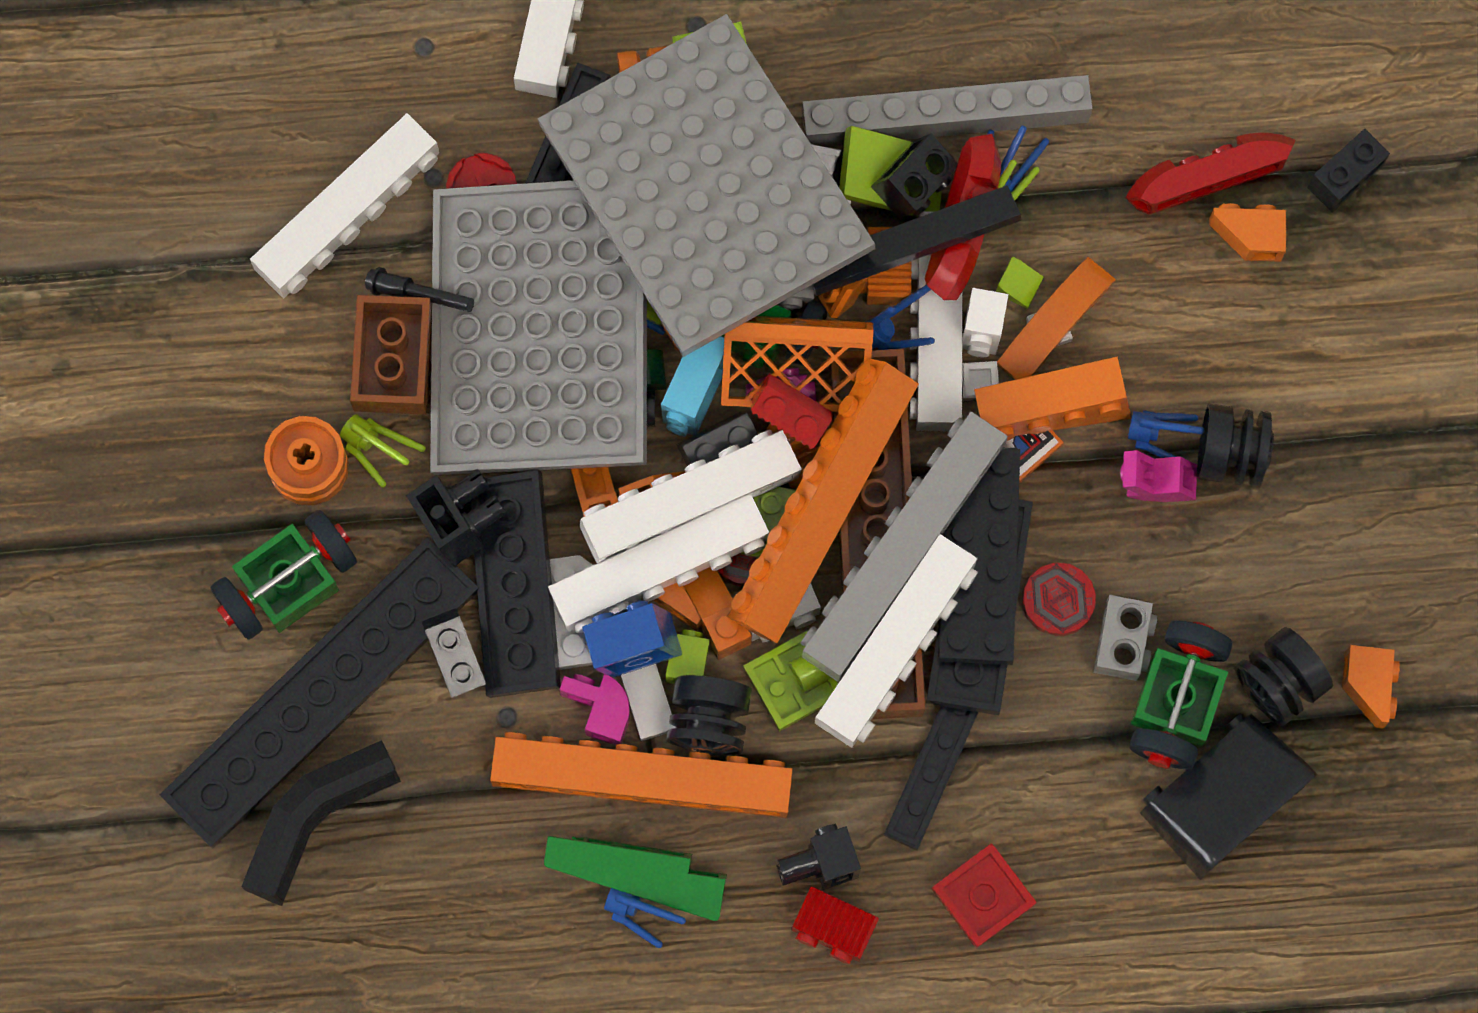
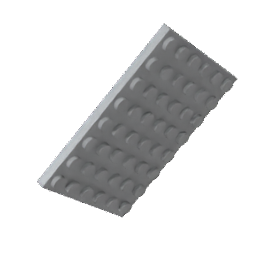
[537,14,875,357]
[430,180,647,475]

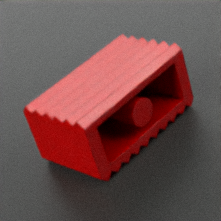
[751,373,832,449]
[791,886,879,964]

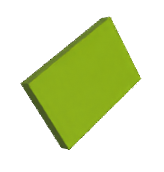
[839,126,942,218]

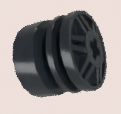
[1197,403,1274,488]
[1234,627,1334,727]
[666,675,752,755]

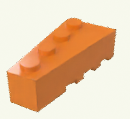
[974,356,1132,441]

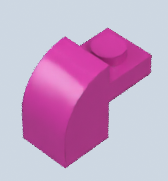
[1120,450,1197,502]
[559,674,630,746]

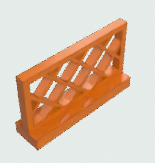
[721,316,874,412]

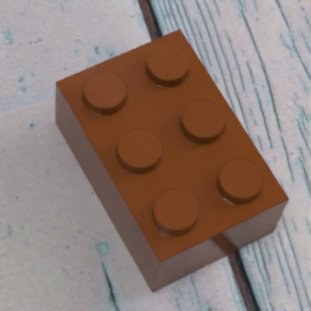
[350,295,432,415]

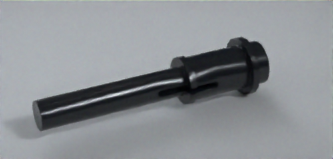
[365,267,474,312]

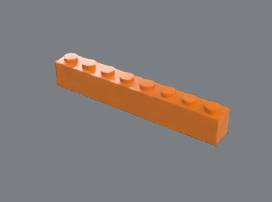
[727,358,919,643]
[490,732,793,818]

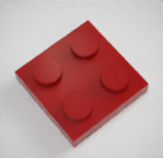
[931,843,1037,949]

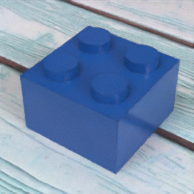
[582,601,683,678]

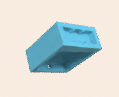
[661,336,725,437]

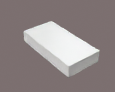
[621,664,676,741]

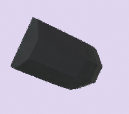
[241,740,401,906]

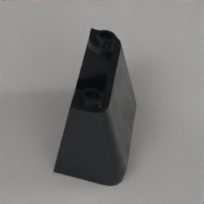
[1140,713,1317,880]

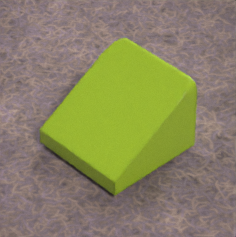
[996,257,1044,309]

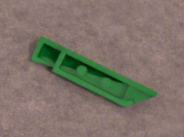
[544,836,727,921]

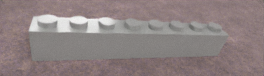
[802,75,1093,147]
[801,412,1008,682]

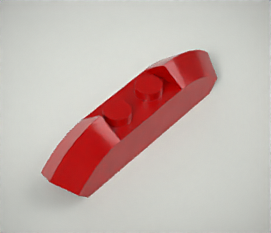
[1126,133,1296,215]
[924,134,1001,300]

